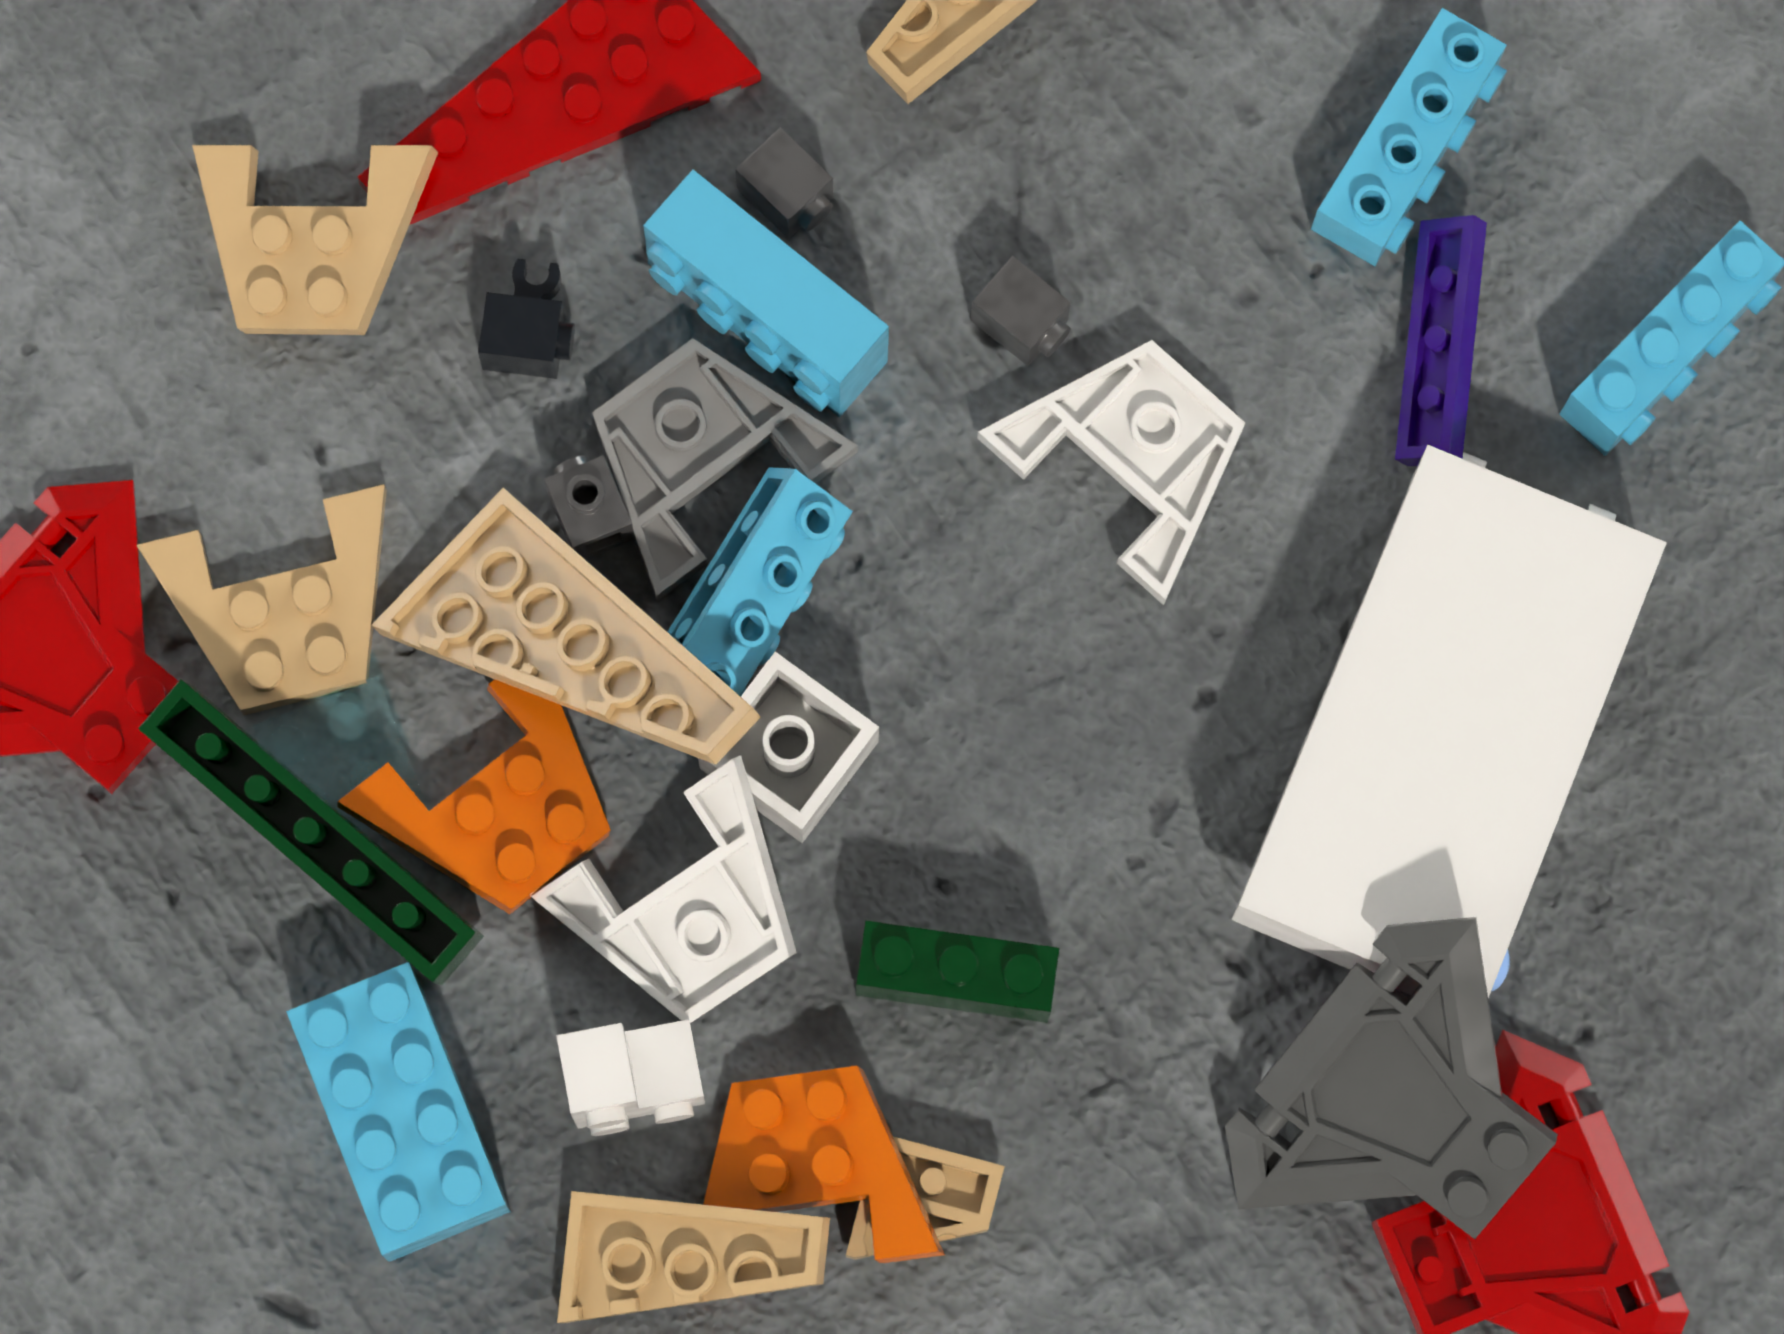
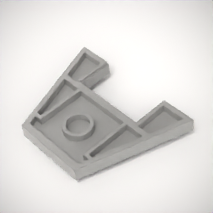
[592,338,858,602]

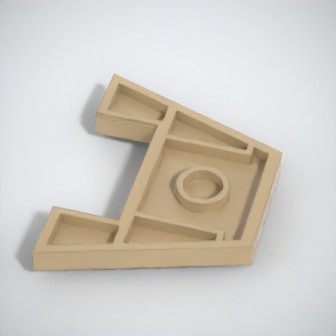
[192,145,438,335]
[137,484,387,715]

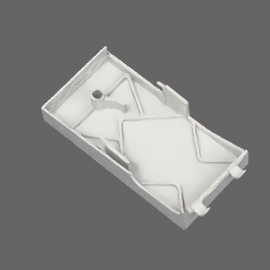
[1231,445,1667,998]

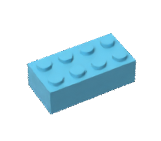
[643,169,889,418]
[286,962,511,1262]

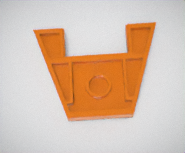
[337,679,611,915]
[703,1065,945,1263]

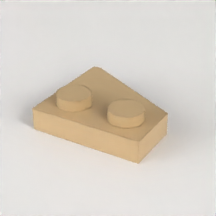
[846,1137,1005,1260]

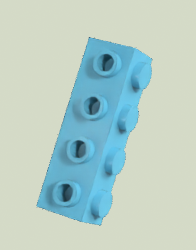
[1311,8,1507,266]
[1559,221,1784,456]
[667,467,853,697]

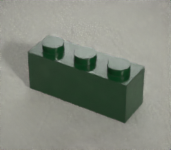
[856,920,1060,1023]

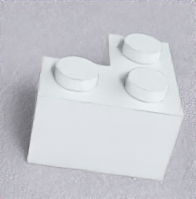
[556,1019,705,1136]

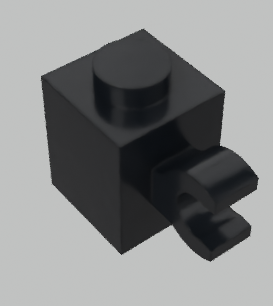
[478,258,575,379]

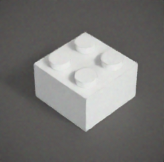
[698,652,879,843]

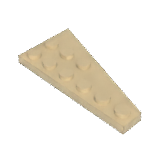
[371,488,761,765]

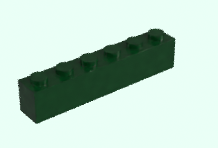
[138,679,484,985]

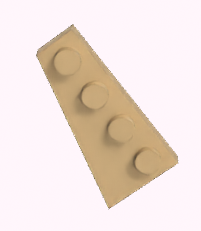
[866,0,1038,104]
[557,1191,830,1323]

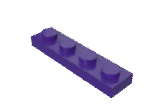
[1395,215,1487,466]

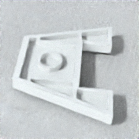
[977,340,1245,605]
[531,755,797,1023]

